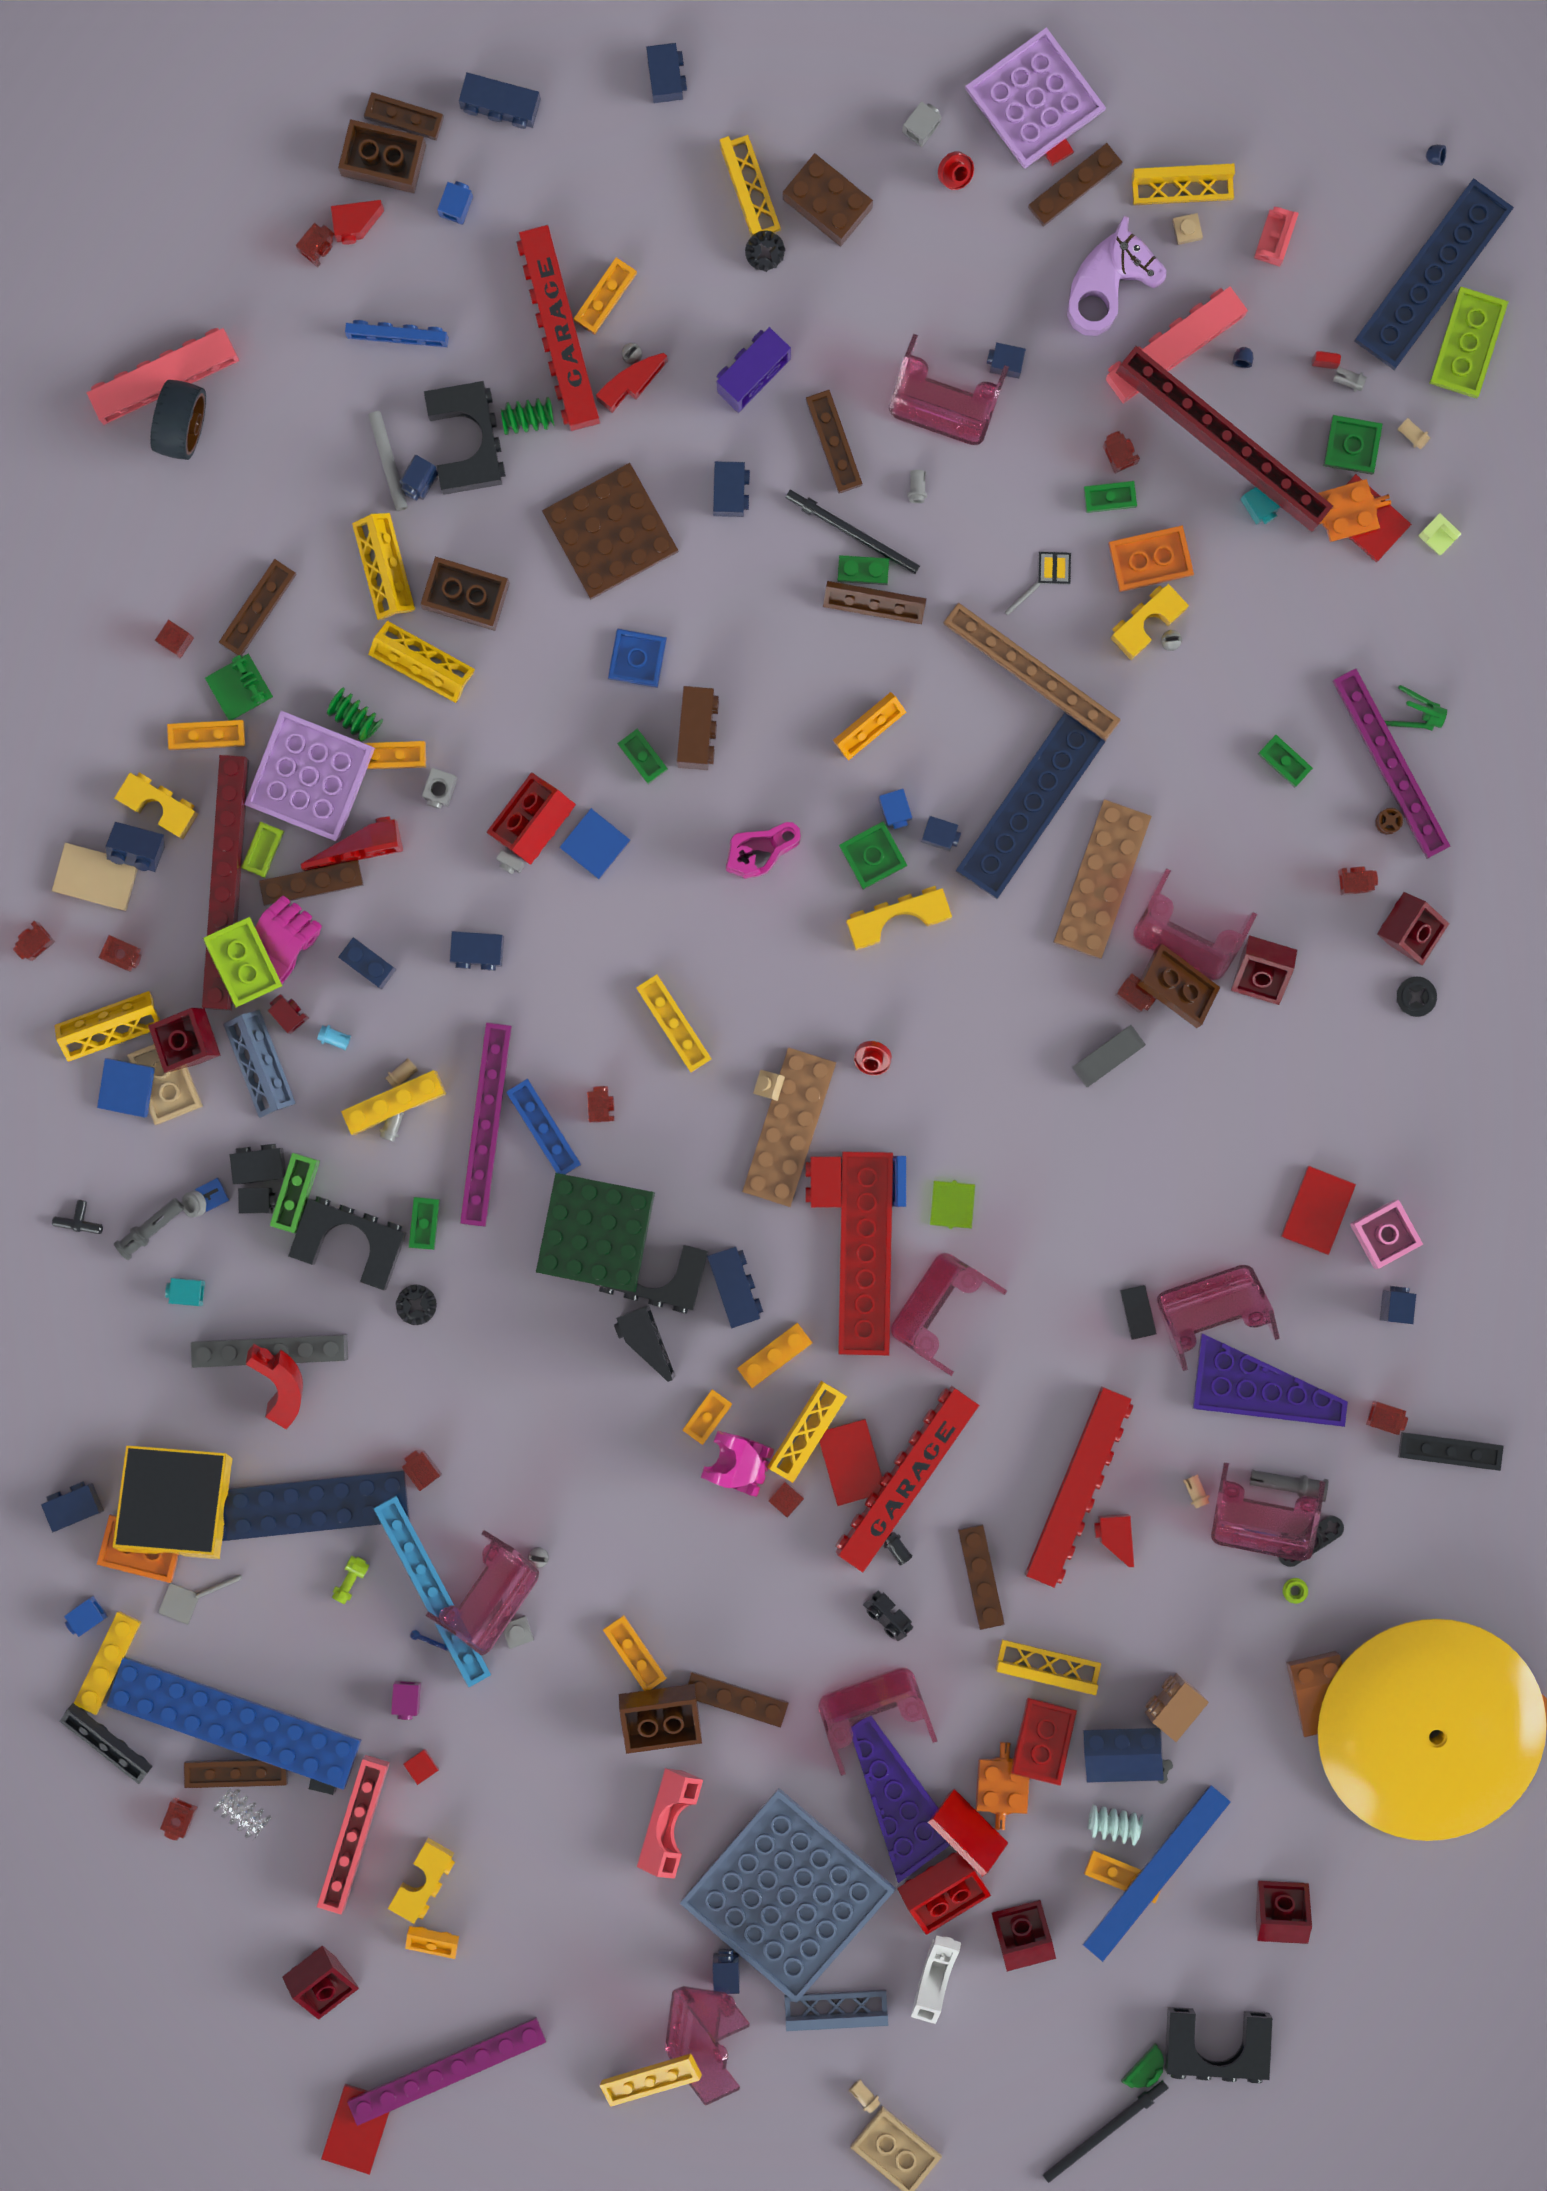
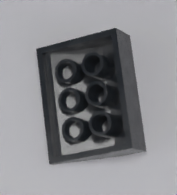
[614,1305,675,1382]

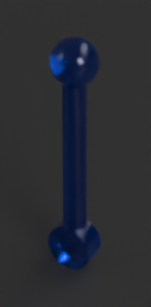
[410,1630,449,1652]

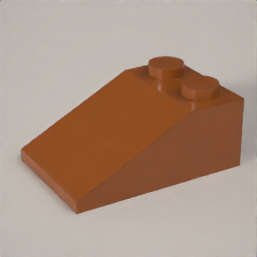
[1286,1651,1342,1737]

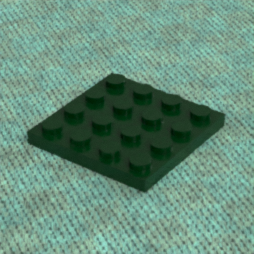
[536,1173,655,1292]

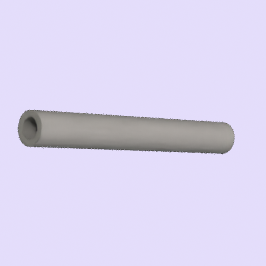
[368,411,408,511]

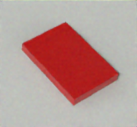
[1346,474,1412,563]
[1280,1166,1356,1255]
[819,1419,882,1506]
[1010,1698,1077,1786]
[928,1789,1008,1877]
[321,2084,390,2175]

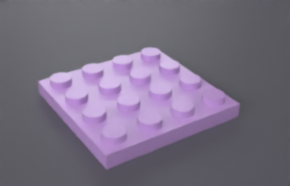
[965,27,1106,169]
[244,711,375,842]

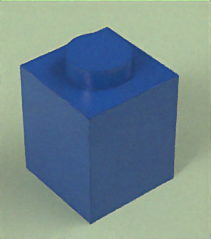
[437,181,473,225]
[879,789,912,830]
[64,1596,108,1637]

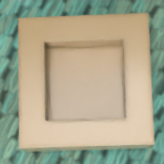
[1172,213,1203,245]
[753,1070,785,1101]

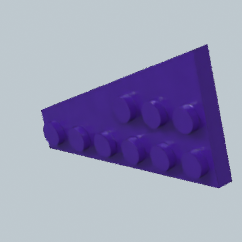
[1192,1333,1348,1427]
[849,1713,950,1883]

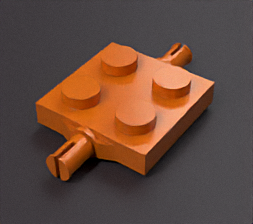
[1318,479,1391,542]
[975,1742,1029,1830]

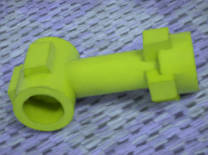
[332,1556,369,1604]

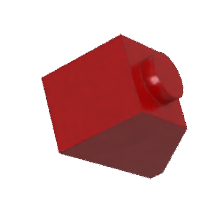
[331,200,384,245]
[1094,1514,1134,1567]

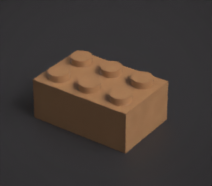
[1145,1673,1209,1742]

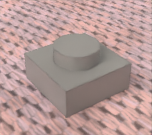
[496,850,525,874]
[501,1616,534,1649]

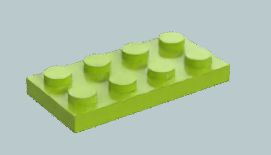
[1429,286,1509,399]

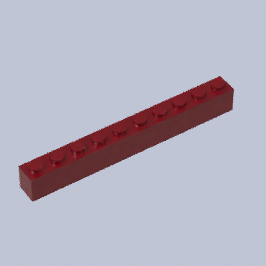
[1116,346,1333,532]
[202,755,249,1011]

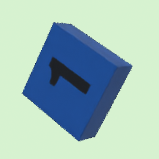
[195,1178,230,1212]

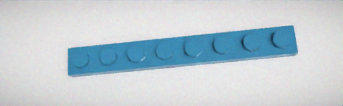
[373,1496,491,1687]

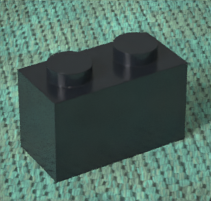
[229,1144,286,1185]

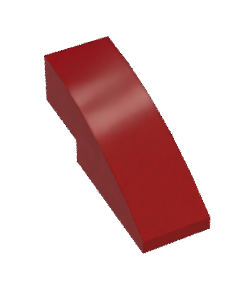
[596,353,668,413]

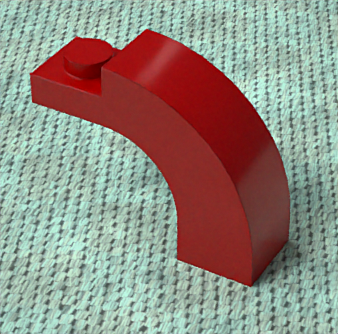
[246,1344,303,1430]

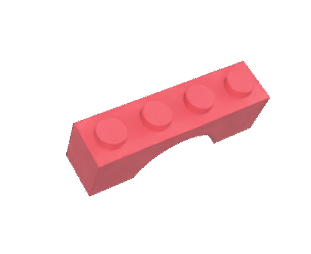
[637,1768,703,1879]

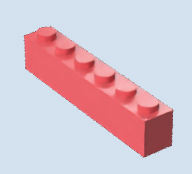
[1106,286,1248,404]
[86,328,240,425]
[317,1755,390,1915]

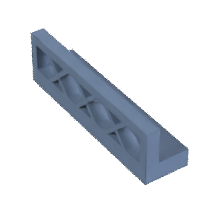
[223,1010,296,1118]
[784,1990,888,2031]

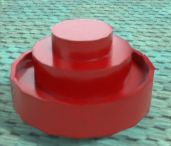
[938,151,974,190]
[854,1041,892,1076]

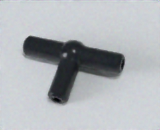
[52,1200,103,1234]

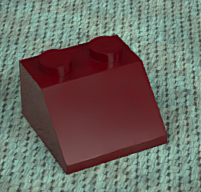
[1377,892,1450,966]
[1231,935,1297,1005]
[148,1008,221,1073]
[1256,1881,1312,1944]
[992,1900,1056,1972]
[282,1946,359,2020]

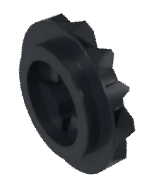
[745,231,786,272]
[1396,976,1437,1017]
[396,1285,437,1325]

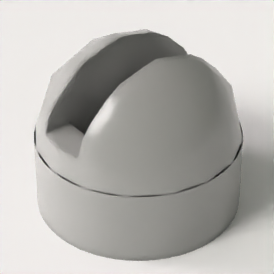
[622,343,642,365]
[1161,630,1182,651]
[528,1547,549,1568]

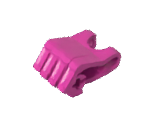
[726,822,801,879]
[255,896,322,984]
[701,1431,774,1497]

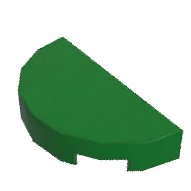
[1121,2043,1164,2088]

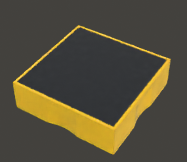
[113,1445,232,1559]

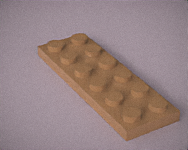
[1053,799,1152,959]
[742,1047,836,1207]

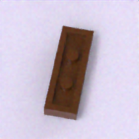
[364,92,444,141]

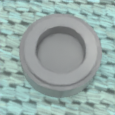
[182,1191,206,1218]

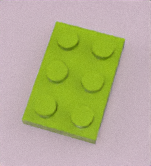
[202,917,282,1008]

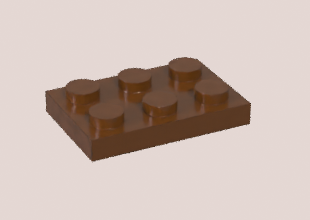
[1137,944,1220,1028]

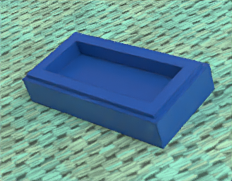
[892,1156,906,1207]

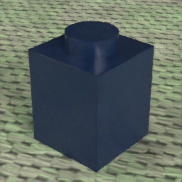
[987,342,1026,379]
[921,816,961,851]

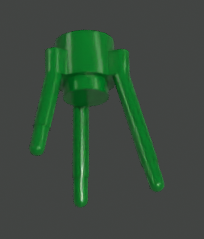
[1385,685,1447,731]

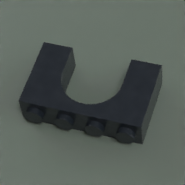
[424,381,506,495]
[288,1196,407,1290]
[596,1245,709,1314]
[1164,2007,1273,2083]

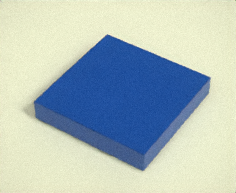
[608,629,667,688]
[560,808,631,879]
[97,1058,155,1117]

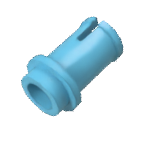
[317,1025,351,1051]

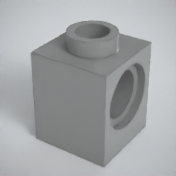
[902,101,941,147]
[422,768,458,809]

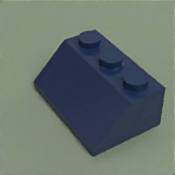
[1083,1728,1164,1783]

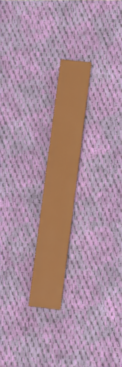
[943,602,1121,741]

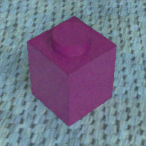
[391,1681,421,1720]

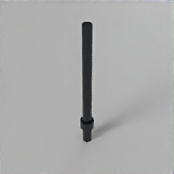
[785,489,920,574]
[1043,2080,1169,2183]

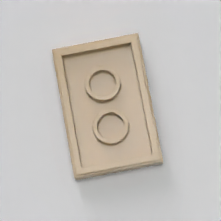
[52,843,138,911]
[127,1044,203,1125]
[850,2106,942,2191]

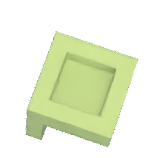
[1418,513,1461,555]

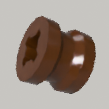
[1375,808,1403,835]

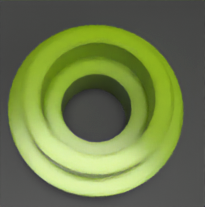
[1282,1578,1308,1604]

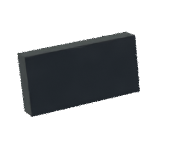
[1120,1285,1157,1340]

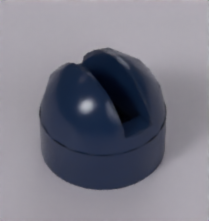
[1426,144,1446,166]
[1232,347,1254,368]

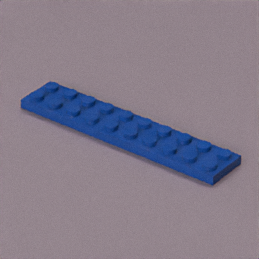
[106,1657,361,1790]

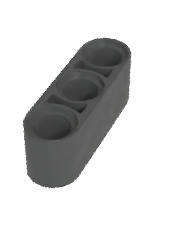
[1072,1025,1146,1087]

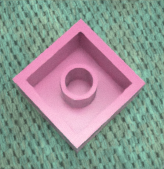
[1350,1200,1423,1269]

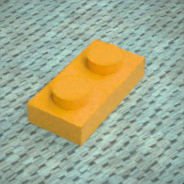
[682,1389,732,1445]
[405,1926,459,1959]

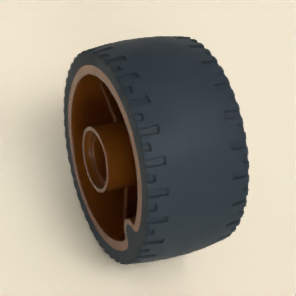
[150,380,206,460]

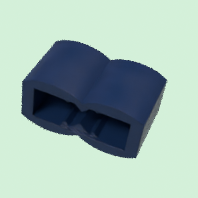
[399,455,438,501]

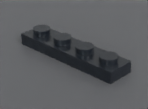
[1398,1432,1504,1471]
[60,1703,153,1784]

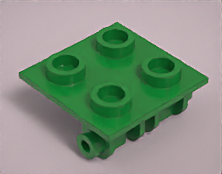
[205,653,273,721]

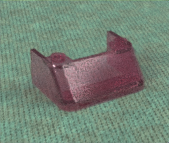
[889,334,1009,445]
[1133,868,1257,980]
[891,1253,1007,1376]
[1157,1265,1280,1371]
[1211,1463,1326,1561]
[425,1530,539,1655]
[818,1667,937,1776]
[665,1986,750,2106]

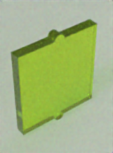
[930,1180,975,1229]

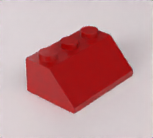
[486,772,576,865]
[897,1852,991,1935]

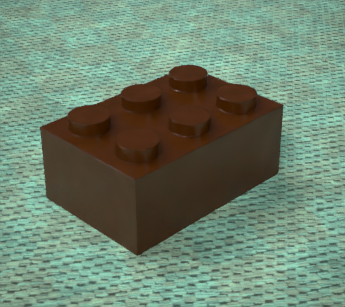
[338,119,426,194]
[783,153,873,247]
[420,556,510,631]
[677,686,719,770]
[619,1684,702,1754]

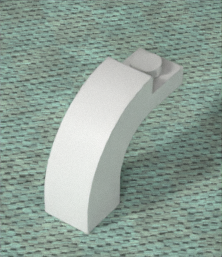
[911,1935,961,2024]

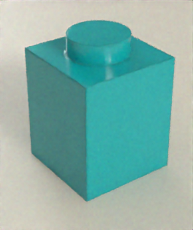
[1240,487,1280,525]
[165,1278,205,1306]

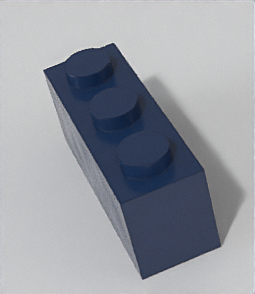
[459,72,541,129]
[707,1247,763,1329]

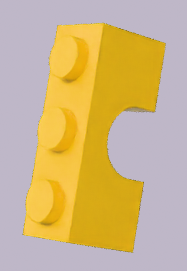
[1111,584,1189,660]
[114,772,198,839]
[388,1838,455,1924]

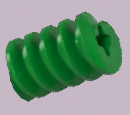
[501,397,554,435]
[327,687,383,742]

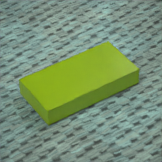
[241,821,284,878]

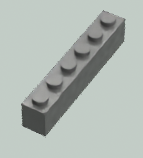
[191,1334,348,1368]

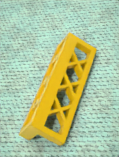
[719,135,781,236]
[1132,163,1235,205]
[352,513,415,620]
[368,621,475,703]
[54,990,160,1062]
[767,1381,847,1483]
[995,1639,1101,1695]

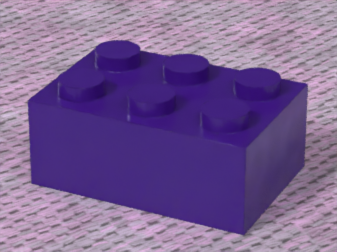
[716,327,791,413]

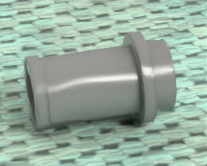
[1333,366,1367,392]
[907,470,927,503]
[379,1112,404,1142]

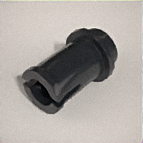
[883,1532,913,1566]

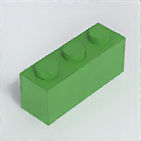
[270,1153,320,1233]

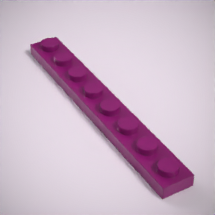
[1332,668,1451,859]
[460,1023,512,1227]
[347,2017,546,2126]

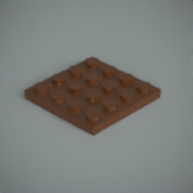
[542,463,679,600]

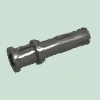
[114,1198,184,1260]
[1249,1469,1329,1502]

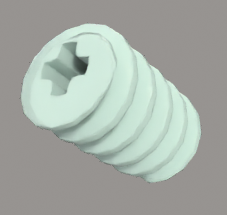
[1088,1804,1143,1846]

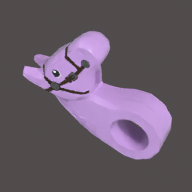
[1067,216,1166,336]

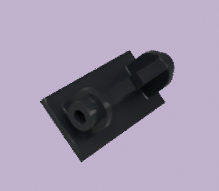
[863,1590,913,1641]

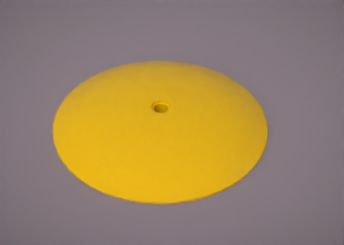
[1318,1619,1546,1841]

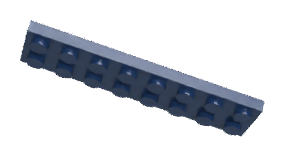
[1354,178,1514,371]
[956,712,1106,899]
[222,1470,410,1541]

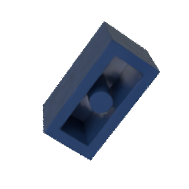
[646,43,687,103]
[713,461,750,517]
[105,822,165,872]
[450,931,504,971]
[338,937,397,989]
[1380,1286,1416,1324]
[41,1481,104,1533]
[713,1949,740,1995]

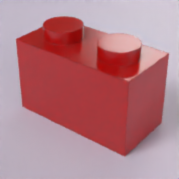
[805,1157,841,1208]

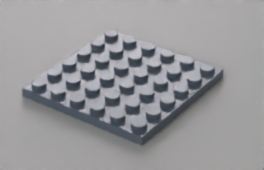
[680,1788,896,2003]

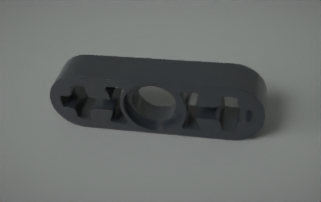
[1277,1515,1344,1567]

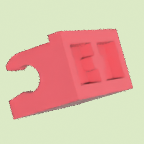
[1254,207,1299,267]

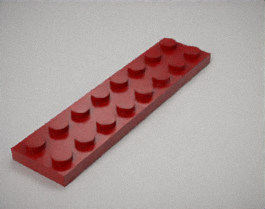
[838,1152,893,1356]

